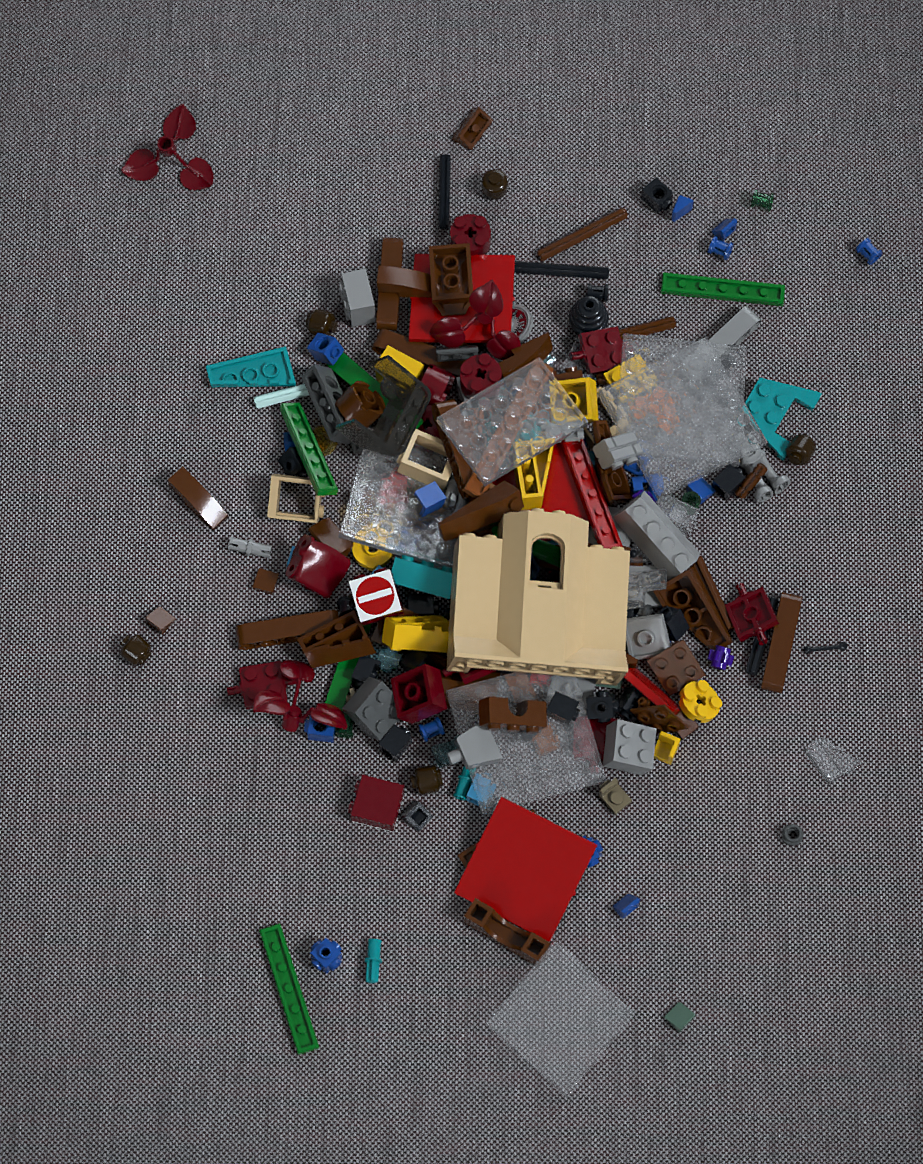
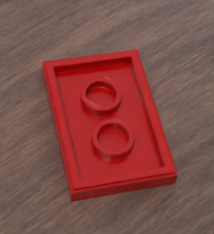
[624,668,681,715]

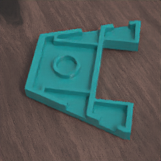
[739,378,822,461]

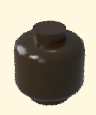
[482,169,508,199]
[306,309,338,336]
[785,434,816,465]
[120,634,152,666]
[411,765,443,795]

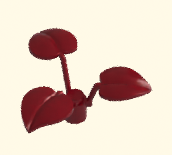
[121,104,214,191]
[430,280,521,360]
[253,660,347,732]

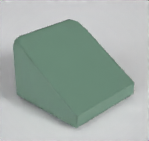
[664,1002,696,1033]

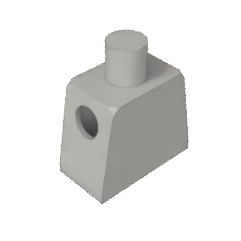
[447,724,502,769]

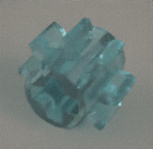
[377,646,402,673]

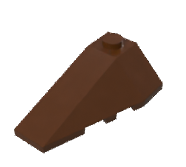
[437,480,524,542]
[653,566,733,650]

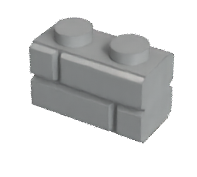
[592,431,643,470]

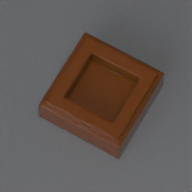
[252,568,279,595]

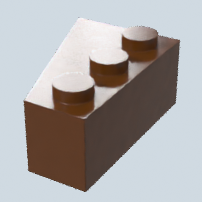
[297,610,376,668]

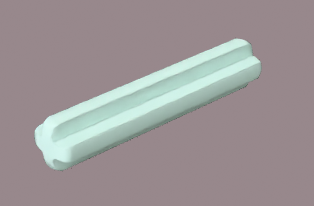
[254,384,309,408]

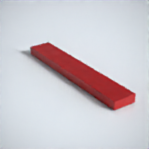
[561,439,623,549]

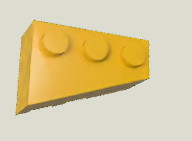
[512,439,555,510]
[382,615,449,653]

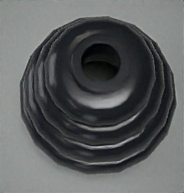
[568,296,609,335]

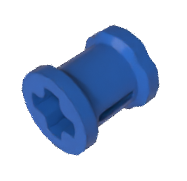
[708,236,734,260]
[855,238,883,265]
[418,717,445,743]

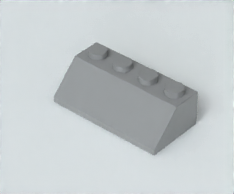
[612,491,700,580]

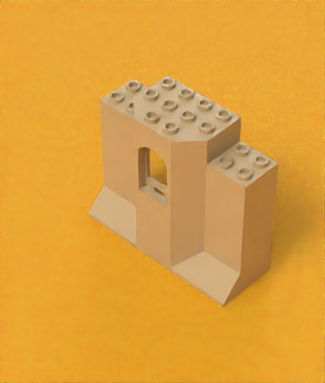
[446,508,630,686]

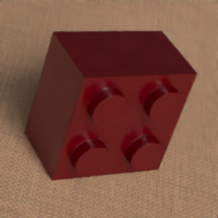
[391,664,447,724]

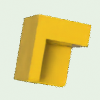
[654,731,681,765]

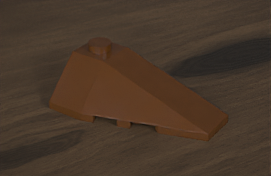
[592,420,633,507]

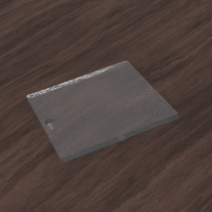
[485,941,636,1097]

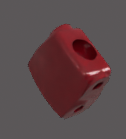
[286,534,351,599]

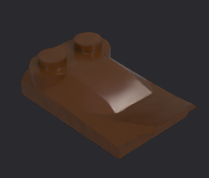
[429,243,473,316]

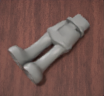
[731,432,791,502]

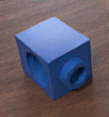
[307,332,344,366]
[304,717,336,743]

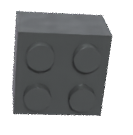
[342,677,399,741]

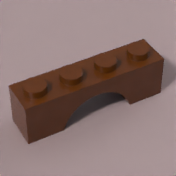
[464,898,551,968]

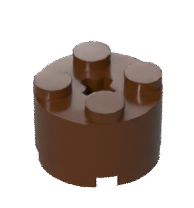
[335,381,385,430]

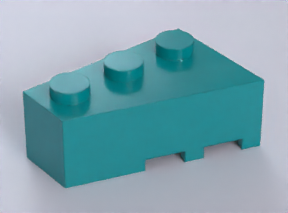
[391,554,453,599]

